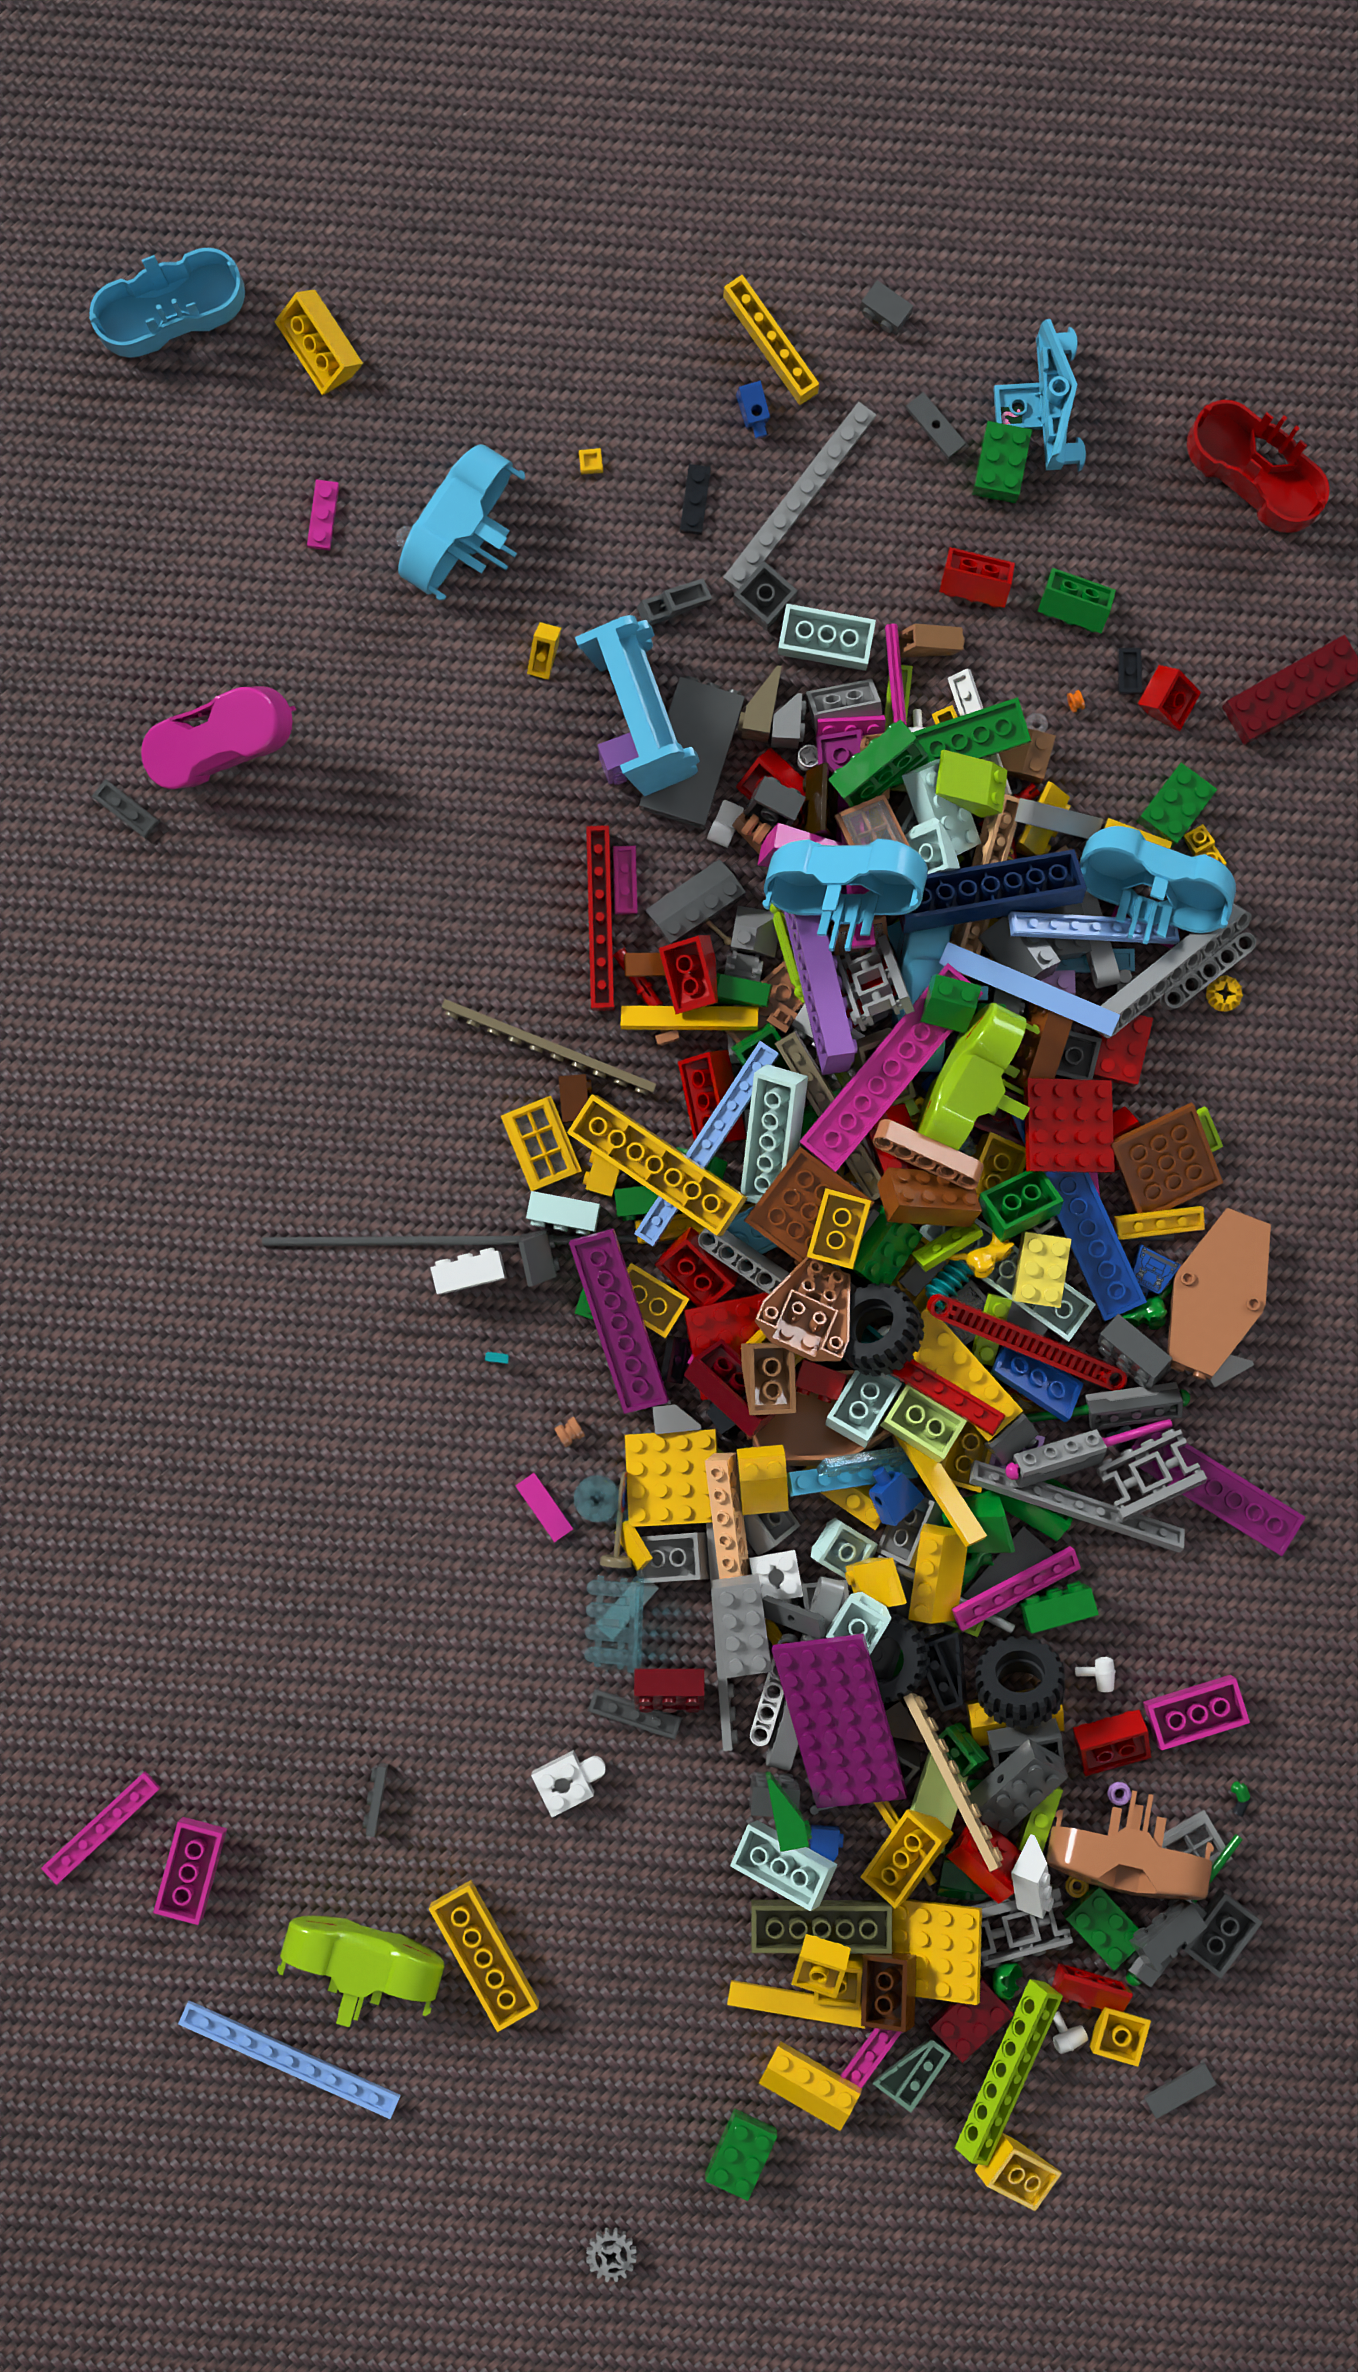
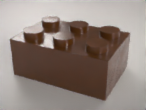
[861,1952,916,2032]

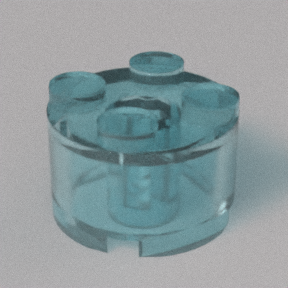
[574,1474,619,1522]

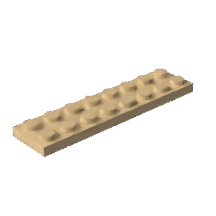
[903,1693,1004,1871]

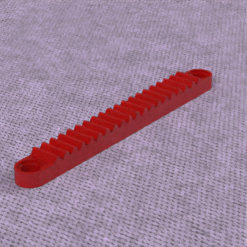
[927,1294,1127,1391]

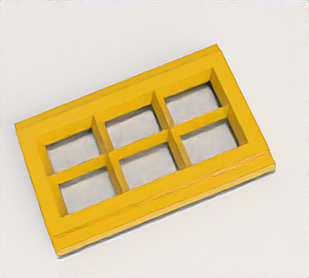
[501,1096,582,1191]

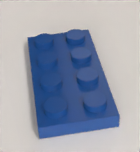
[990,1346,1084,1422]

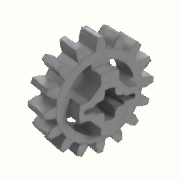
[586,2227,637,2282]

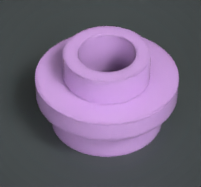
[1107,1782,1131,1806]

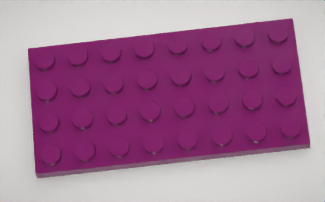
[772,1634,908,1809]

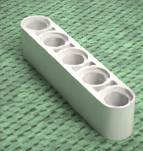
[750,1633,799,1746]

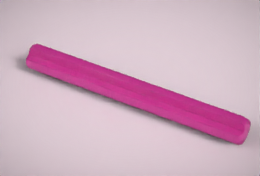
[885,624,907,726]

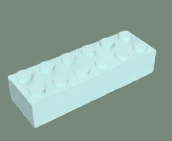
[740,1064,808,1204]

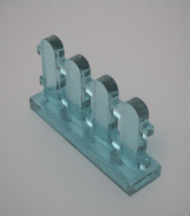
[584,1575,644,1673]

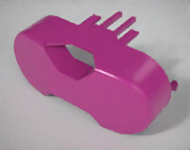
[141,686,296,789]

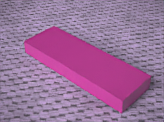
[613,846,637,915]
[515,1472,574,1542]

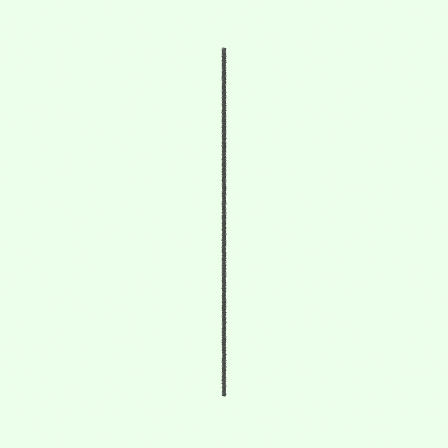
[262,1232,1174,1246]

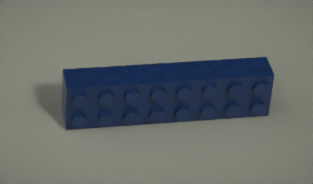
[898,849,1087,934]

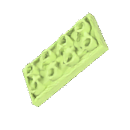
[910,1751,968,1853]

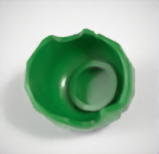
[992,1963,1023,2000]

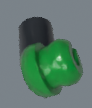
[1231,1781,1251,1817]

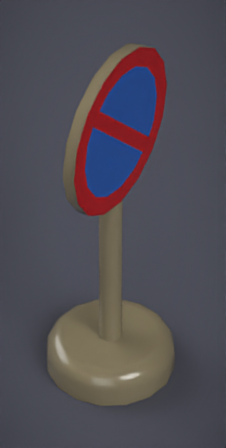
[600,1471,632,1568]

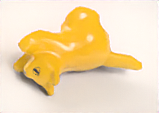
[948,1232,1014,1279]

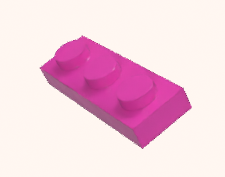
[307,480,339,551]
[816,715,886,740]

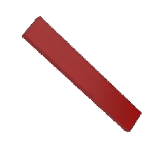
[890,1359,1005,1436]

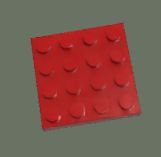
[1024,1078,1115,1173]
[683,1292,769,1400]

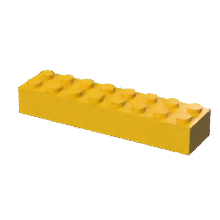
[567,1094,748,1236]

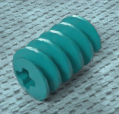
[925,1260,974,1310]

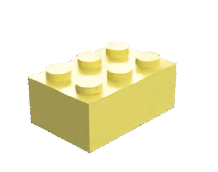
[1012,1231,1071,1308]

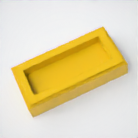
[614,1520,653,1571]

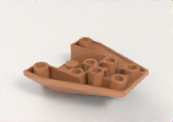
[755,1257,850,1361]

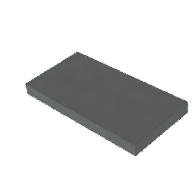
[962,1526,1054,1619]

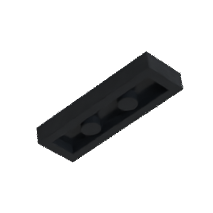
[680,464,711,535]

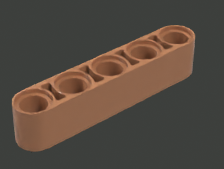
[873,1119,984,1189]

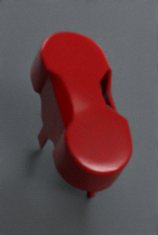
[1187,400,1330,533]

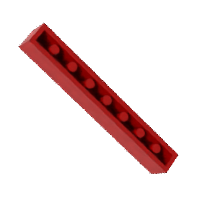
[586,826,614,1011]

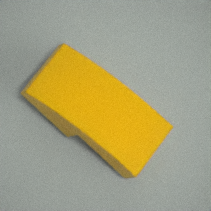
[1183,824,1227,866]

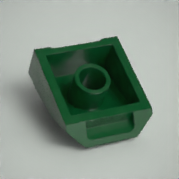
[935,1846,990,1901]

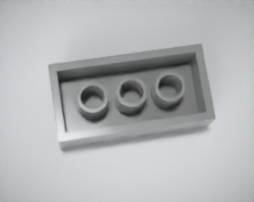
[712,1574,772,1678]

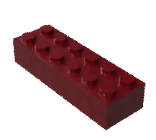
[1222,634,1358,745]

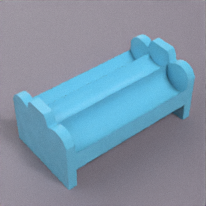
[575,615,700,796]

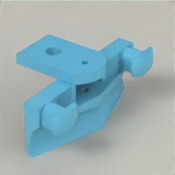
[993,319,1086,472]

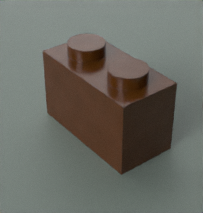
[558,1074,592,1124]

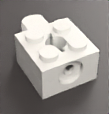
[749,1550,803,1604]
[531,1750,605,1817]

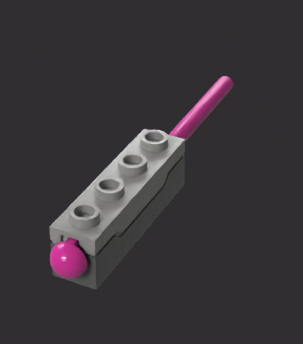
[1005,1419,1172,1488]

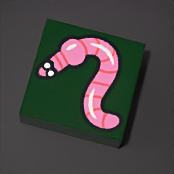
[1001,407,1022,424]

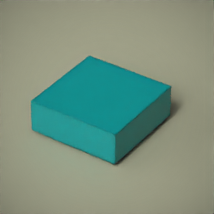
[485,1352,510,1364]

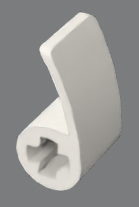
[707,800,744,848]

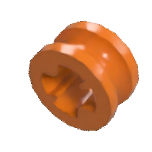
[1067,690,1085,713]

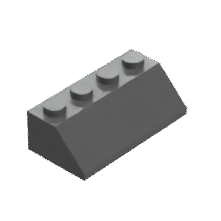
[645,859,746,944]

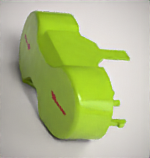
[916,1003,1040,1150]
[277,1916,445,2028]

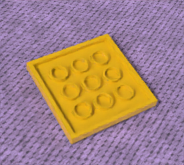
[625,1429,718,1527]
[892,1899,982,2005]

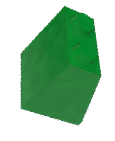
[942,1490,1015,1553]

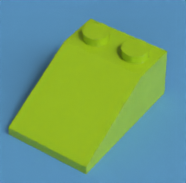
[935,750,1008,818]

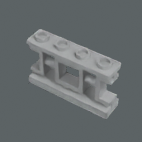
[836,934,915,1031]
[1097,1429,1207,1522]
[969,1883,1073,1968]

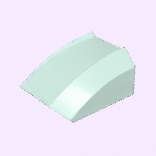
[905,818,960,874]
[811,1518,878,1579]
[825,1592,891,1655]

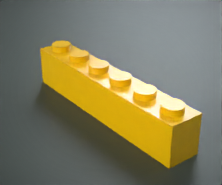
[723,274,819,406]

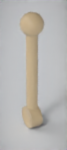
[706,921,732,945]

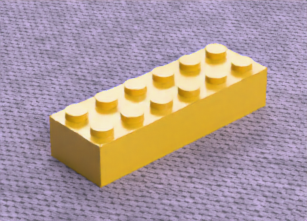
[913,1307,1023,1442]
[429,1880,539,2032]

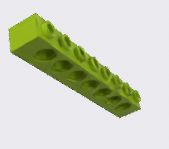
[955,1979,1063,2166]

